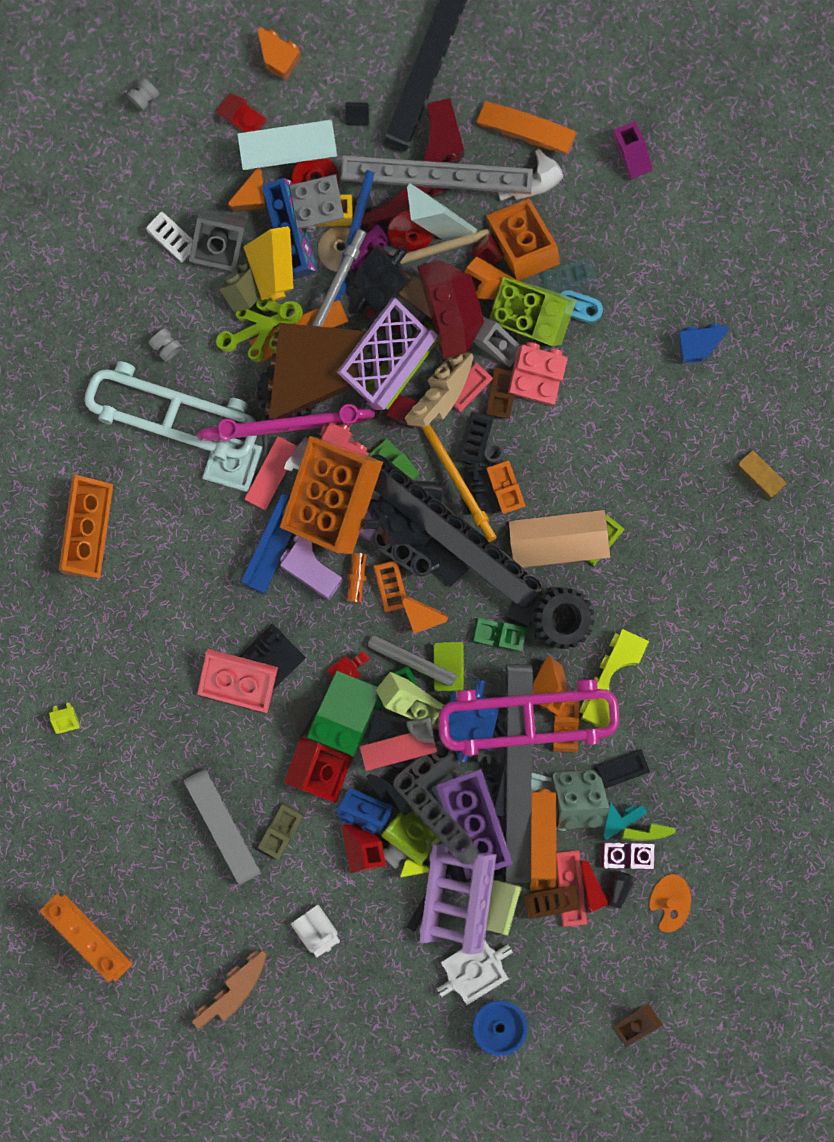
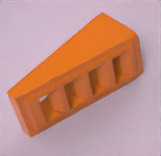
[374,559,406,612]

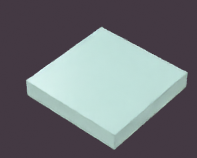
[202,438,263,493]

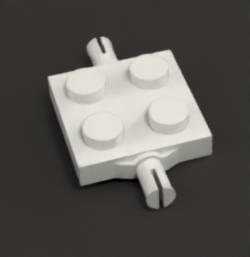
[436,940,513,1005]

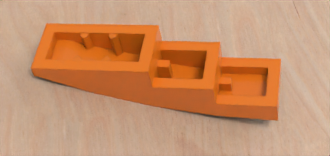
[477,101,577,154]
[249,300,349,363]

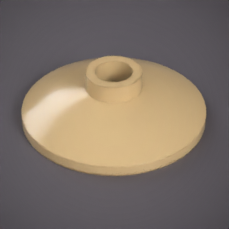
[318,226,352,272]

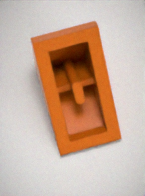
[228,168,266,212]
[401,594,449,634]

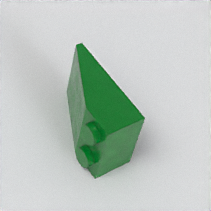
[307,671,379,757]

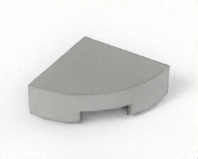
[406,718,434,743]

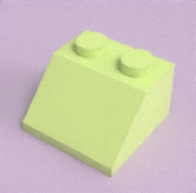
[486,880,521,936]

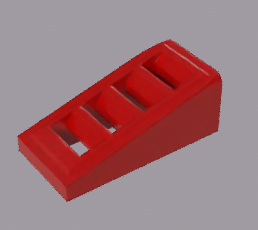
[581,860,608,913]

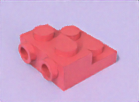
[507,342,568,406]
[320,422,369,456]

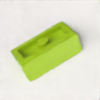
[434,642,464,692]

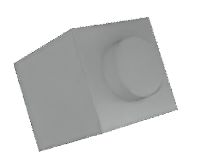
[473,317,520,367]

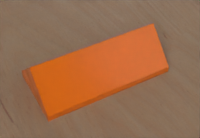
[59,474,114,579]

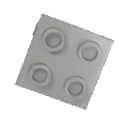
[290,175,344,232]

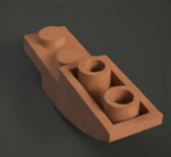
[192,950,268,1029]

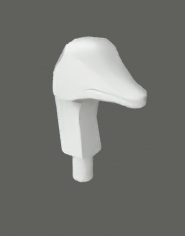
[498,149,563,201]

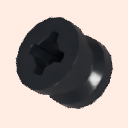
[483,774,500,799]

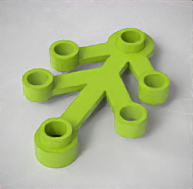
[216,297,303,362]

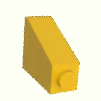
[243,226,294,302]

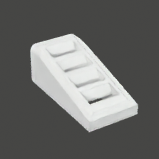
[146,212,193,263]

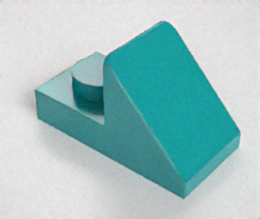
[603,802,647,841]

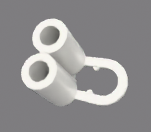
[290,904,340,957]

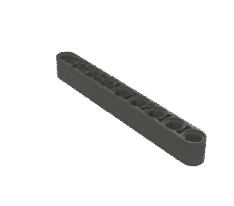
[503,664,533,883]

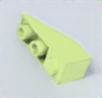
[376,672,445,731]

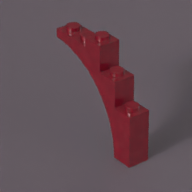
[361,98,465,232]

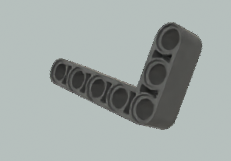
[394,741,478,864]

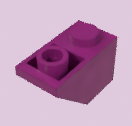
[612,121,653,180]

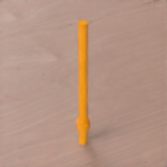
[420,424,497,542]

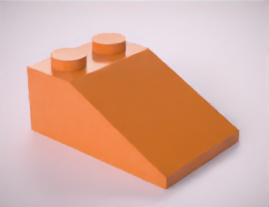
[486,198,560,281]

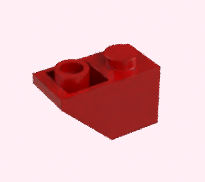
[341,823,386,874]

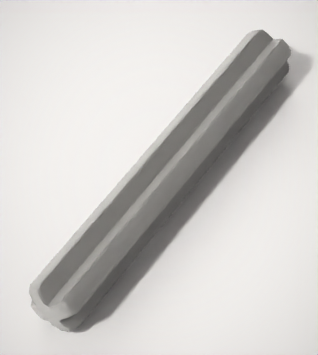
[368,636,457,686]

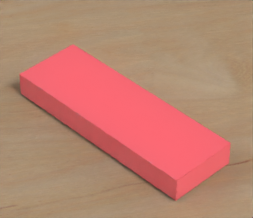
[245,436,298,511]
[360,733,437,771]
[556,850,587,927]

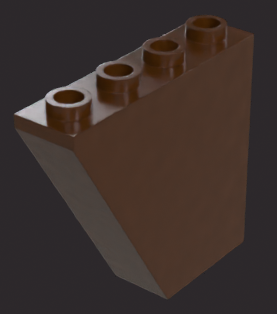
[265,323,367,420]

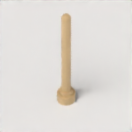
[389,229,492,265]

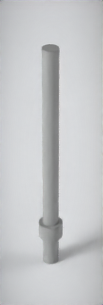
[311,229,366,327]

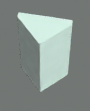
[238,120,337,170]
[407,183,478,240]

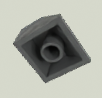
[189,208,247,272]

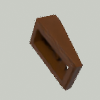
[524,885,580,919]

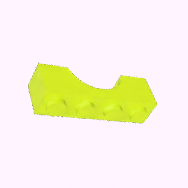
[579,629,649,728]

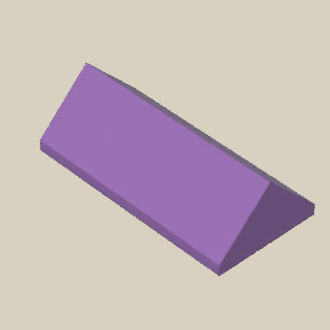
[436,770,513,879]

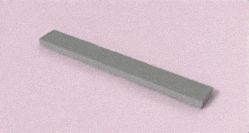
[341,156,533,194]

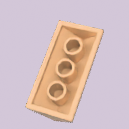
[509,510,610,568]

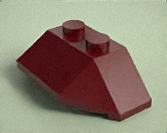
[417,260,484,359]

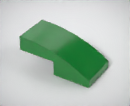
[471,618,527,652]

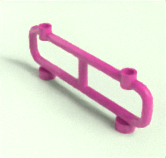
[197,404,375,443]
[438,679,619,756]

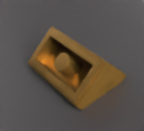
[736,450,787,500]

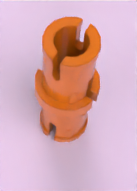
[346,553,367,603]

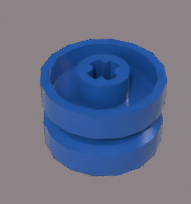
[473,1000,527,1056]

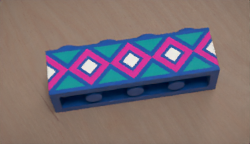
[262,178,318,279]

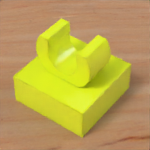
[49,703,80,734]

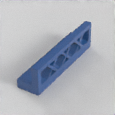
[241,494,294,594]

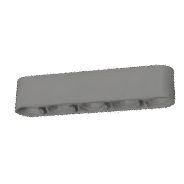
[184,768,261,885]

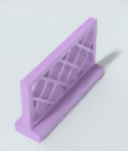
[337,298,438,410]

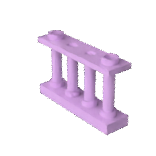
[419,844,496,955]

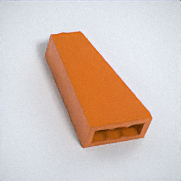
[530,789,556,891]

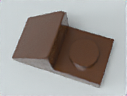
[612,1004,663,1047]

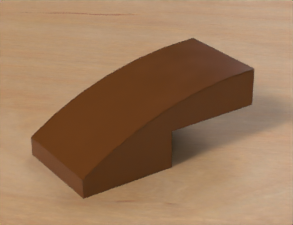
[486,368,514,419]

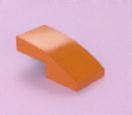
[486,460,525,514]
[553,701,579,753]

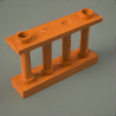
[39,893,133,983]

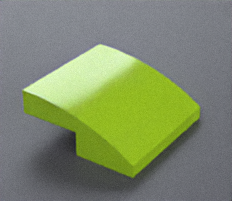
[620,823,676,842]

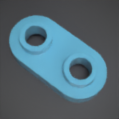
[560,290,603,323]

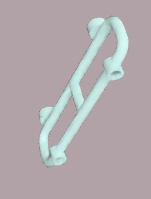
[84,361,257,461]

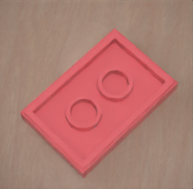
[197,649,278,713]

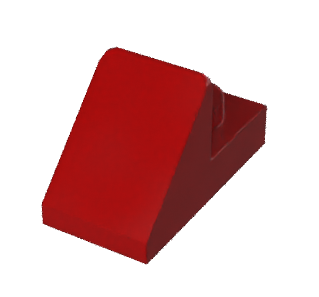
[215,93,267,132]

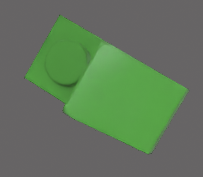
[369,438,419,480]

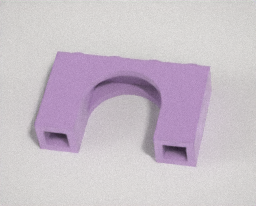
[280,510,376,600]

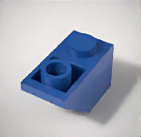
[678,323,728,364]

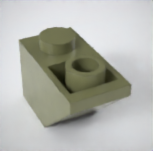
[219,259,261,312]

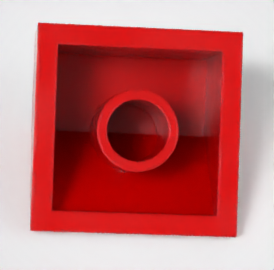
[284,738,353,803]

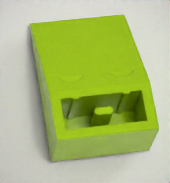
[489,276,576,346]

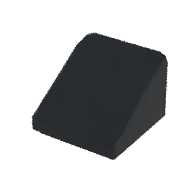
[345,102,370,126]

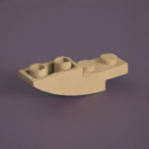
[405,353,473,427]

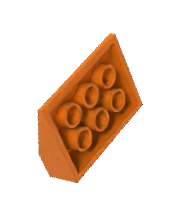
[280,436,383,554]

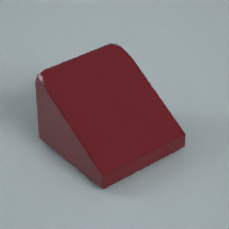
[471,234,505,266]

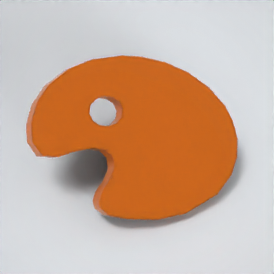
[649,874,691,932]

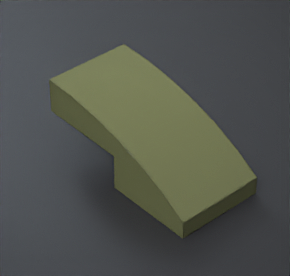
[258,803,305,860]

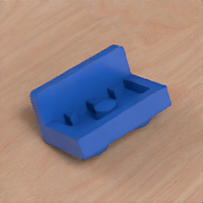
[337,788,394,835]

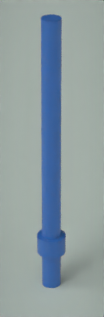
[334,170,375,302]

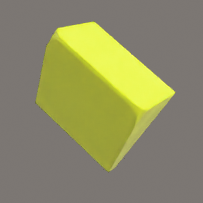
[400,859,430,878]

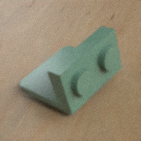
[552,770,609,829]

